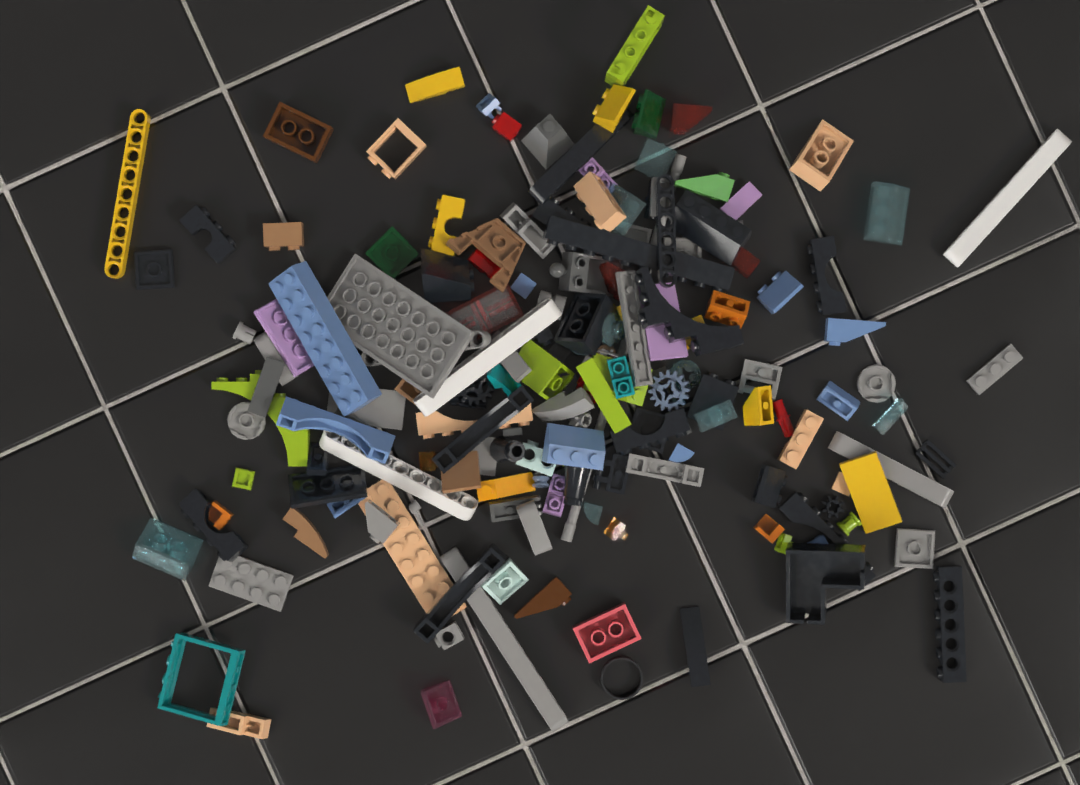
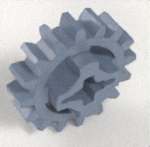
[648,369,691,412]

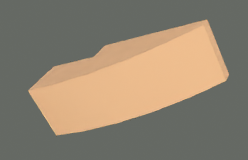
[207,708,271,739]

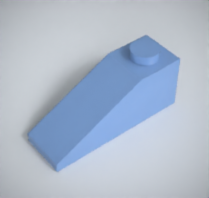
[824,318,886,346]

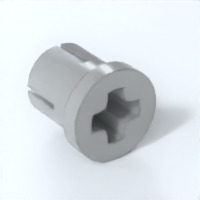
[232,321,256,344]

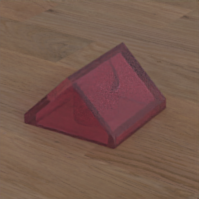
[421,680,462,729]

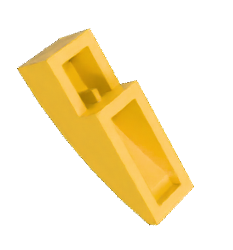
[405,67,465,103]

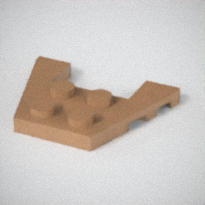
[446,218,526,293]

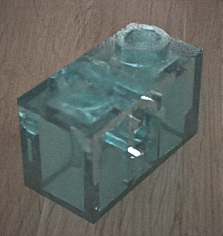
[693,399,738,432]

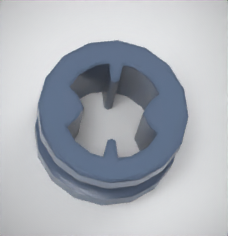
[532,476,549,488]

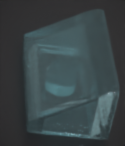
[873,398,908,435]

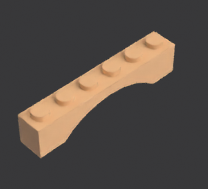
[416,403,533,439]

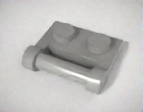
[738,359,783,401]

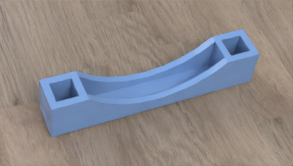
[276,397,395,464]

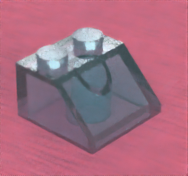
[609,183,646,236]

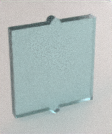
[634,138,677,177]

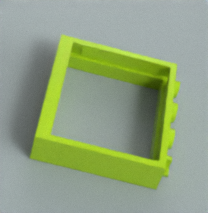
[605,5,665,86]

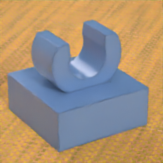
[476,93,502,119]

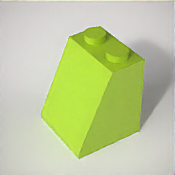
[518,340,575,400]

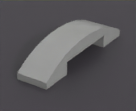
[625,453,704,487]

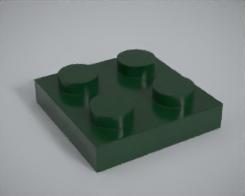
[365,226,419,279]

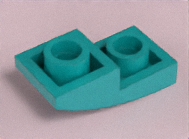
[607,355,635,399]
[487,364,521,396]

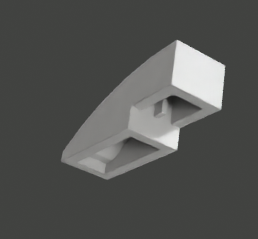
[499,202,556,259]
[532,387,595,421]

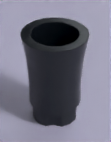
[490,436,526,463]
[563,465,591,506]

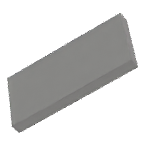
[327,389,406,430]

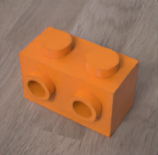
[704,290,750,329]

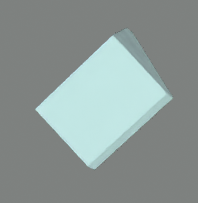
[481,558,529,605]

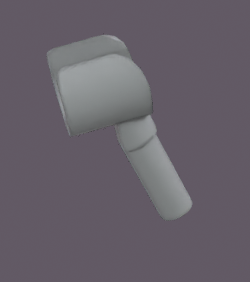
[409,500,424,528]

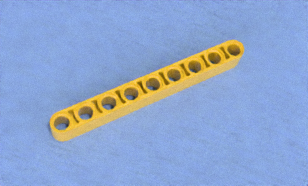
[105,109,151,279]

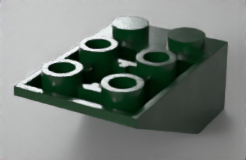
[631,89,666,139]

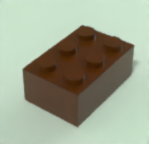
[263,102,334,164]

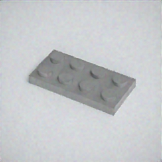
[209,556,294,612]

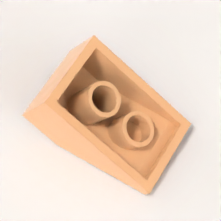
[789,119,854,192]

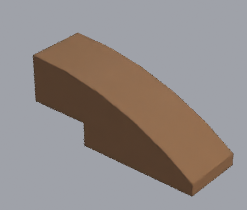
[283,508,329,559]

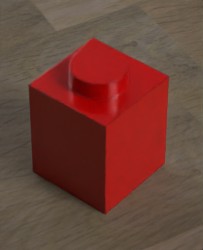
[492,111,522,142]

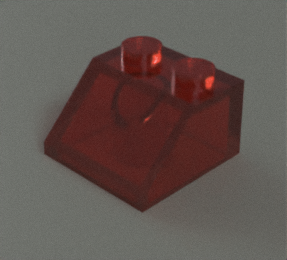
[670,103,712,135]

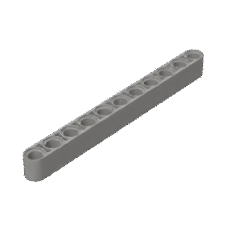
[440,546,569,732]

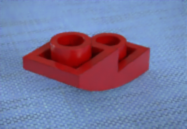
[467,248,501,279]

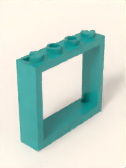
[157,632,246,726]

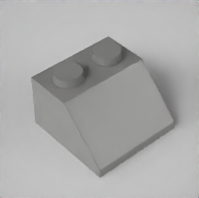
[365,500,400,544]

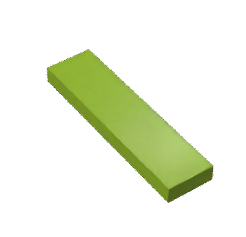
[576,357,632,434]

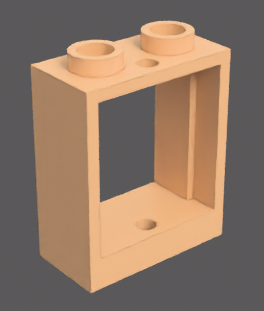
[366,118,427,180]

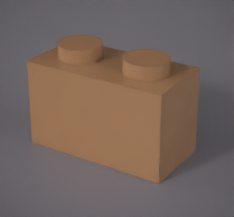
[263,222,304,251]

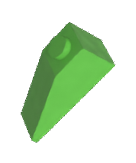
[674,172,735,203]

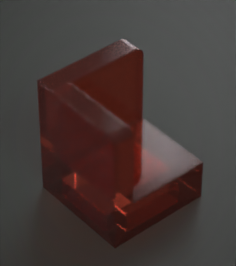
[731,248,760,279]

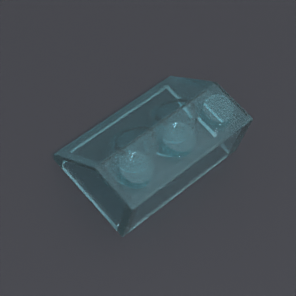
[864,181,910,246]
[132,518,204,581]

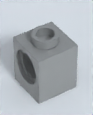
[434,621,465,650]

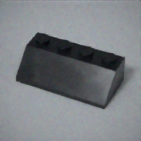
[666,189,752,267]

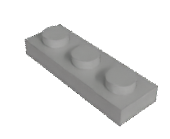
[966,344,1023,395]

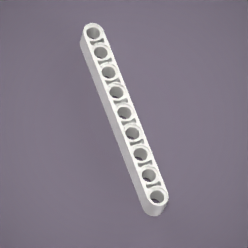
[943,128,1072,267]
[413,298,562,417]
[319,430,478,520]

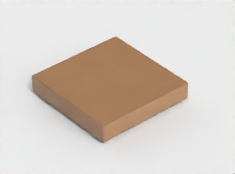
[441,451,481,494]

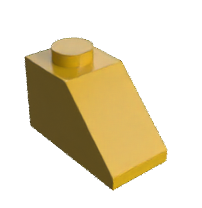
[743,385,774,426]

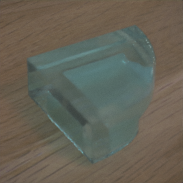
[584,502,603,525]

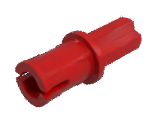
[772,399,794,437]

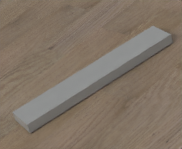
[615,270,653,387]

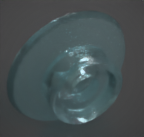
[602,312,625,347]

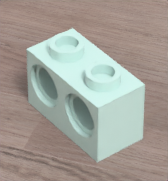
[516,440,556,477]

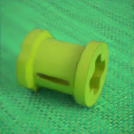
[836,512,862,536]

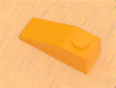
[476,472,536,502]

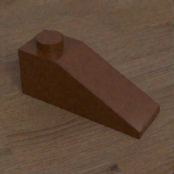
[514,576,572,619]

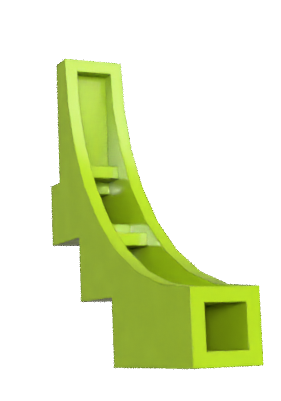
[211,370,310,467]

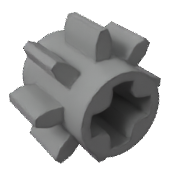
[568,411,592,428]

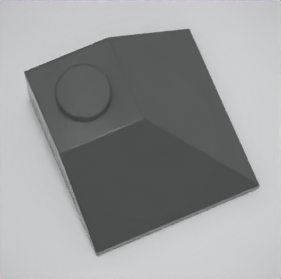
[521,114,575,170]

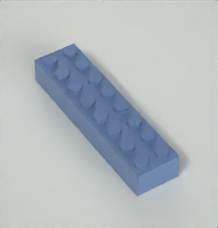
[268,261,382,417]

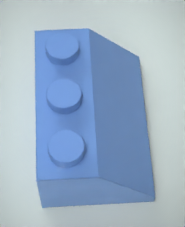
[542,423,606,471]

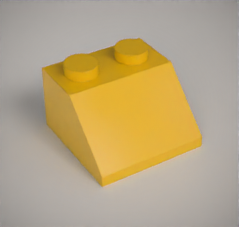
[592,84,636,133]

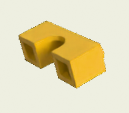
[428,195,465,256]

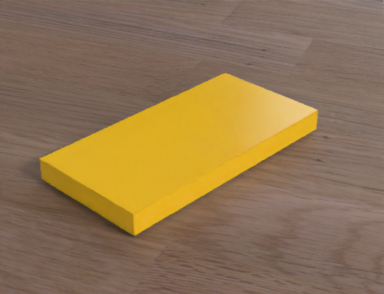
[839,451,902,534]

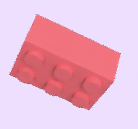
[572,602,641,663]

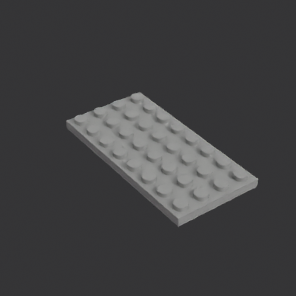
[327,254,475,399]

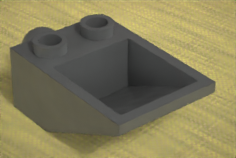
[549,252,623,297]

